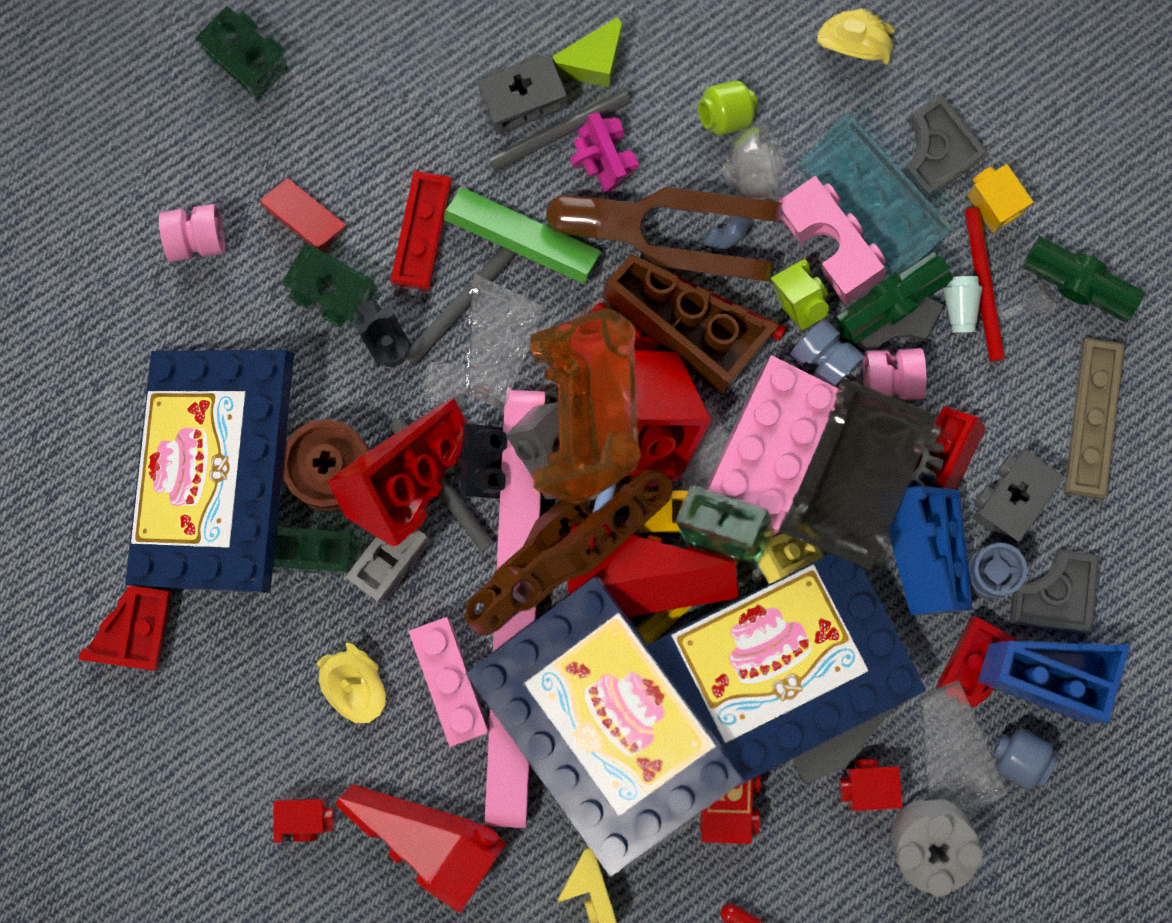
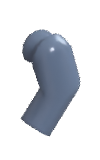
[703,216,751,253]

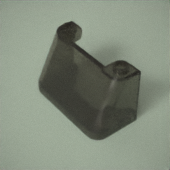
[778,377,941,570]

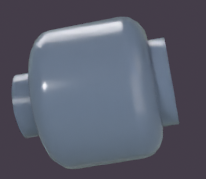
[992,729,1058,789]

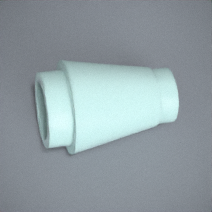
[943,276,983,333]

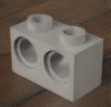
[345,529,431,604]

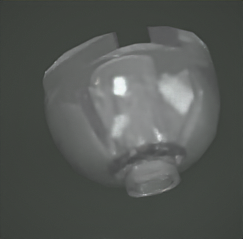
[722,122,789,202]

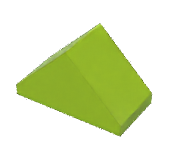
[552,17,622,88]

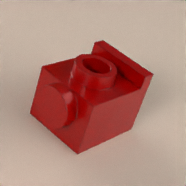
[273,798,336,843]

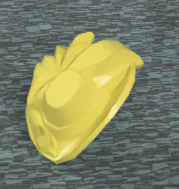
[817,9,894,64]
[316,642,386,723]

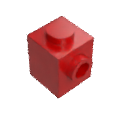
[839,759,902,811]

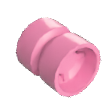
[159,204,226,262]
[862,348,926,402]

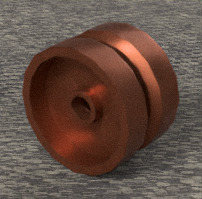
[282,419,370,514]

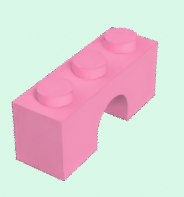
[778,176,886,305]
[409,617,489,747]

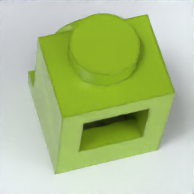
[771,259,829,330]

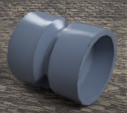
[789,318,865,387]
[967,543,1028,600]

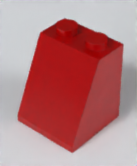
[594,350,711,476]

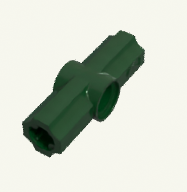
[1022,236,1145,323]
[835,252,953,346]

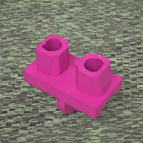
[569,112,639,193]

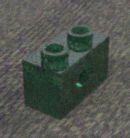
[281,242,378,329]
[273,527,357,576]

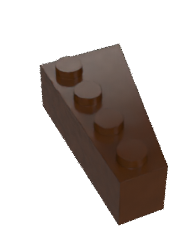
[601,254,779,396]

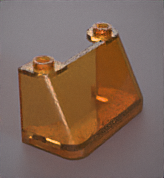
[531,308,640,504]

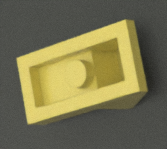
[752,524,824,584]
[558,846,617,923]

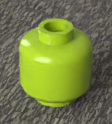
[697,80,758,136]

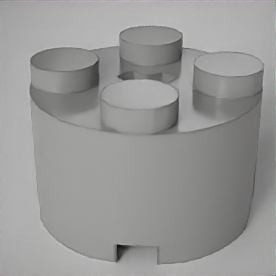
[891,799,982,897]

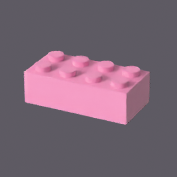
[698,355,843,540]

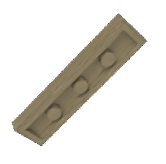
[1063,338,1125,500]

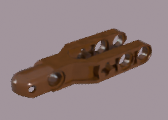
[546,187,782,282]
[465,459,673,636]

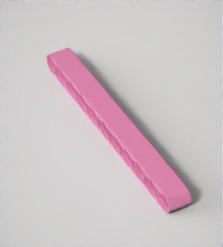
[485,390,546,828]

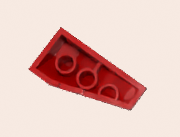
[327,398,467,547]
[568,525,739,617]
[335,784,506,913]

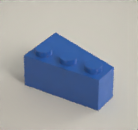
[878,486,973,615]
[978,641,1130,724]

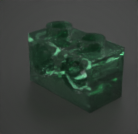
[195,5,289,101]
[676,485,774,566]

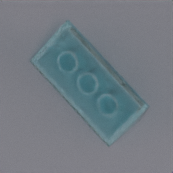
[797,112,954,275]

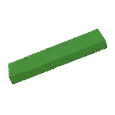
[443,187,601,284]

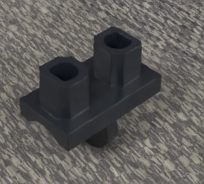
[354,298,411,367]
[456,424,507,499]

